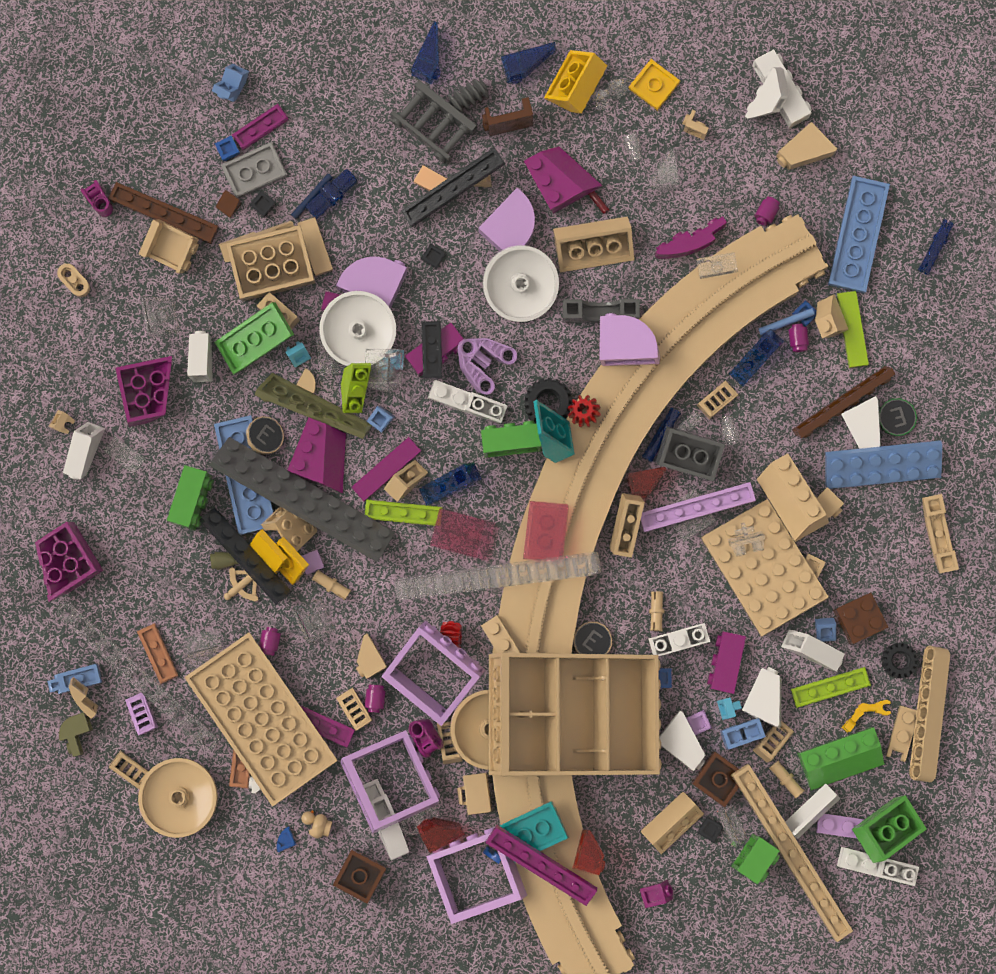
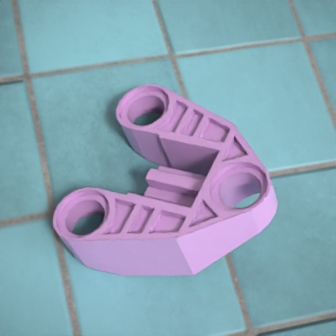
[458,338,517,395]

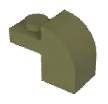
[59,712,93,757]

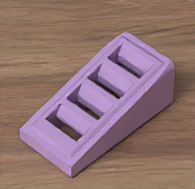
[125,692,158,736]

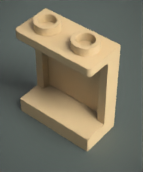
[139,219,199,274]

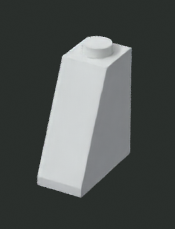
[187,331,213,382]
[842,396,881,449]
[63,422,105,480]
[781,630,845,671]
[742,667,782,729]
[659,711,706,771]

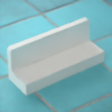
[785,784,840,839]

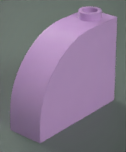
[478,188,535,251]
[336,257,408,309]
[600,313,660,366]

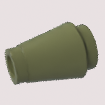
[210,552,238,570]

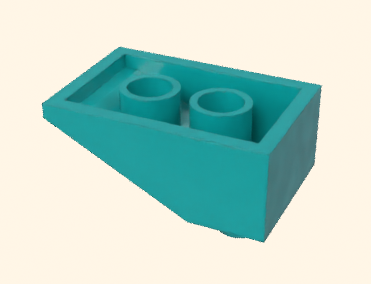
[533,400,575,463]

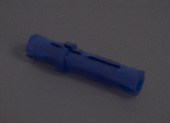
[918,219,954,275]
[642,407,681,462]

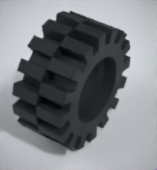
[881,643,919,678]

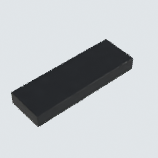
[422,321,443,379]

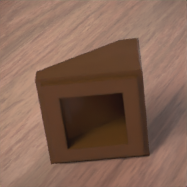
[216,190,242,218]

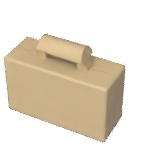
[457,773,492,815]

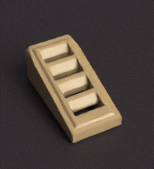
[697,381,738,420]
[336,688,373,731]
[437,721,462,764]
[753,721,794,763]
[109,750,149,789]

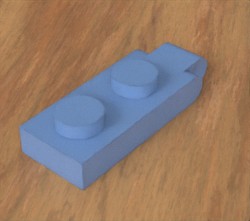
[47,664,102,694]

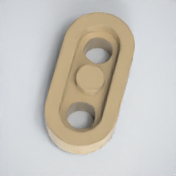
[57,264,90,297]

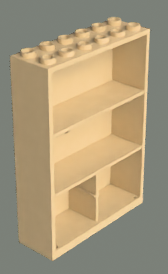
[489,653,662,776]

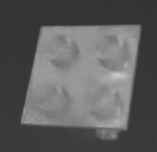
[590,78,631,111]

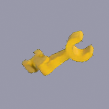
[841,700,891,733]

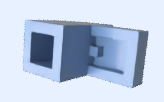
[212,64,249,102]

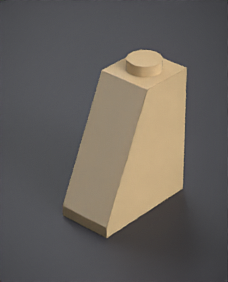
[776,122,837,170]

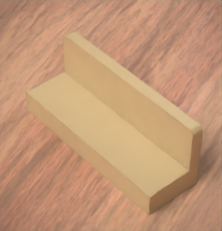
[641,792,704,854]

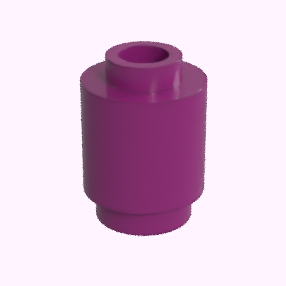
[754,196,780,226]
[788,324,809,353]
[259,627,281,656]
[365,684,386,713]

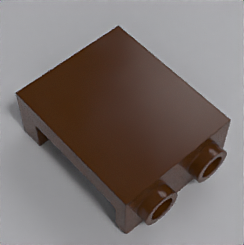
[482,97,533,137]

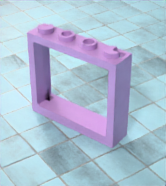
[381,621,486,726]
[340,730,440,834]
[426,827,527,924]

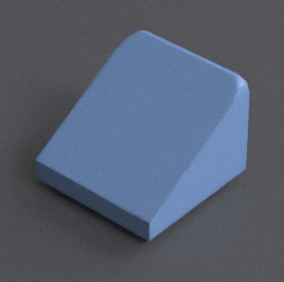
[367,406,395,433]
[815,618,836,642]

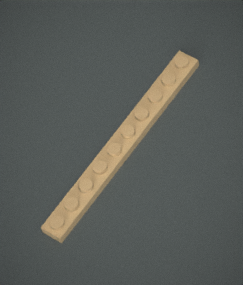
[731,764,853,942]

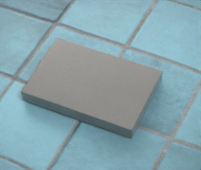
[221,142,287,198]

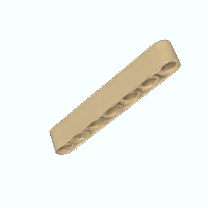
[909,646,950,783]

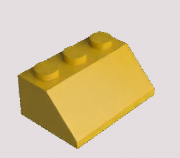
[544,50,607,113]

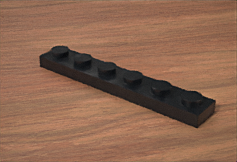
[401,147,505,227]
[200,508,292,605]

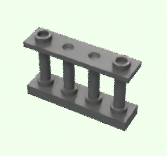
[390,80,477,164]

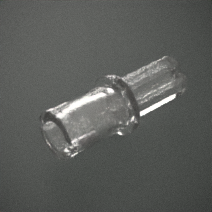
[676,412,703,433]

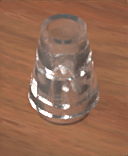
[622,132,642,162]
[721,416,741,446]

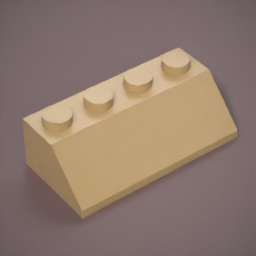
[553,216,634,272]
[757,453,829,542]

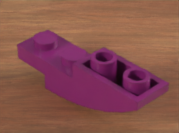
[655,216,727,259]

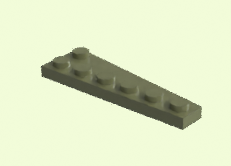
[255,373,372,439]

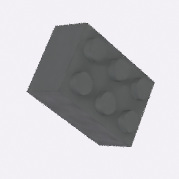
[655,426,725,481]

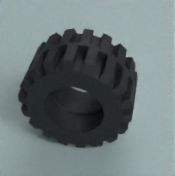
[524,378,572,424]

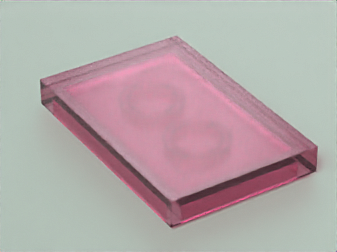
[523,501,569,563]
[430,508,495,560]

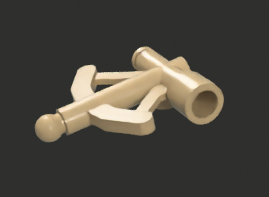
[224,567,259,601]

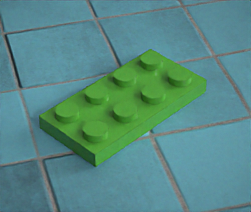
[215,302,294,375]

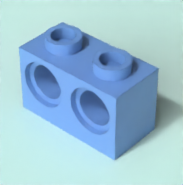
[720,718,766,750]

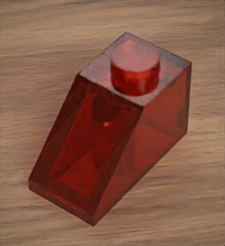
[627,467,666,500]
[417,817,465,853]
[572,830,605,875]

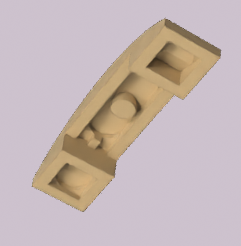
[922,494,959,573]

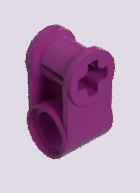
[80,180,113,217]
[409,719,443,758]

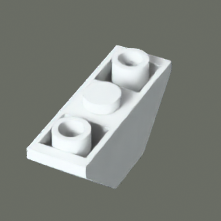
[745,67,789,119]
[648,623,710,657]

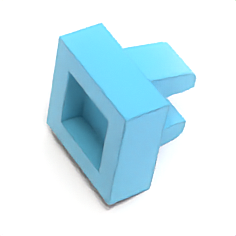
[286,341,311,367]
[717,698,742,720]

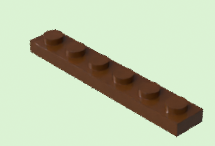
[108,182,219,244]
[792,366,895,438]

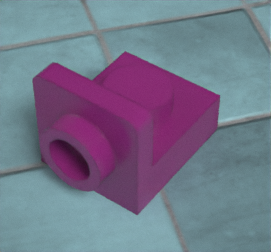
[640,880,673,908]

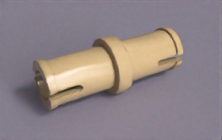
[312,570,351,600]
[649,591,665,631]
[769,760,805,798]

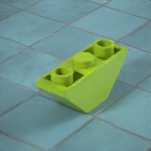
[341,363,371,413]

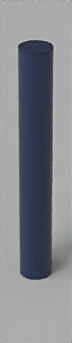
[291,173,333,220]

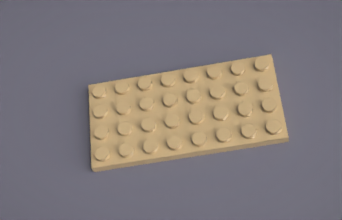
[184,633,338,807]

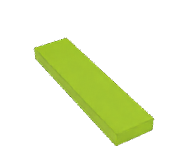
[836,291,869,368]
[365,500,443,527]
[790,667,871,708]

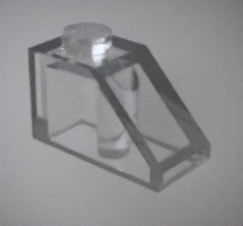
[651,148,680,193]

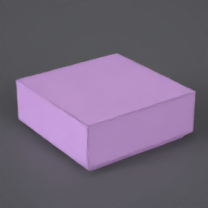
[302,550,325,575]
[686,710,712,736]

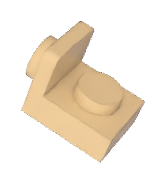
[682,110,709,140]

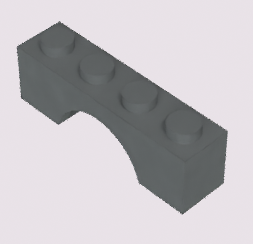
[562,299,640,323]

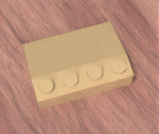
[226,225,316,301]

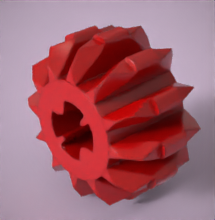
[568,395,601,428]
[440,621,462,648]

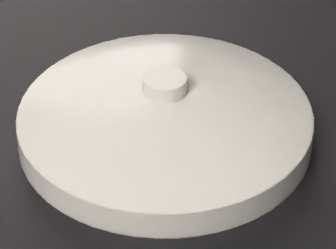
[483,245,559,322]
[320,291,396,366]

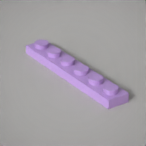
[641,482,756,532]

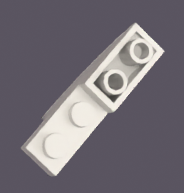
[428,380,507,424]
[363,779,409,861]
[837,847,919,886]

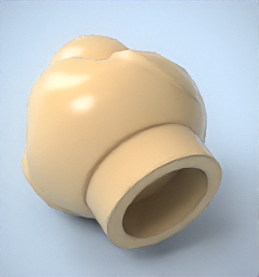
[301,810,332,838]

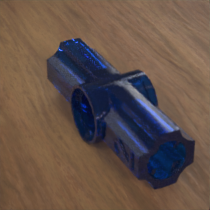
[305,169,358,219]

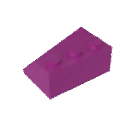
[524,146,602,214]
[115,356,172,427]
[287,417,346,494]
[35,522,104,602]

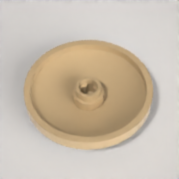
[450,690,489,770]
[138,758,218,838]

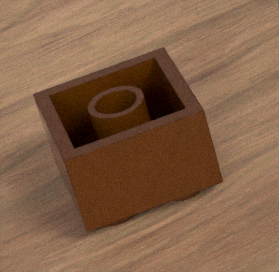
[833,592,889,645]
[691,751,739,807]
[333,848,388,904]

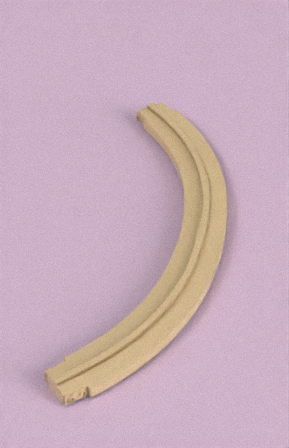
[492,214,828,974]

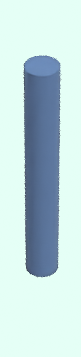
[758,308,815,335]

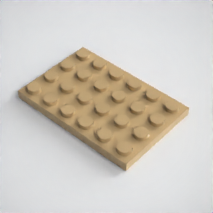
[701,499,829,637]

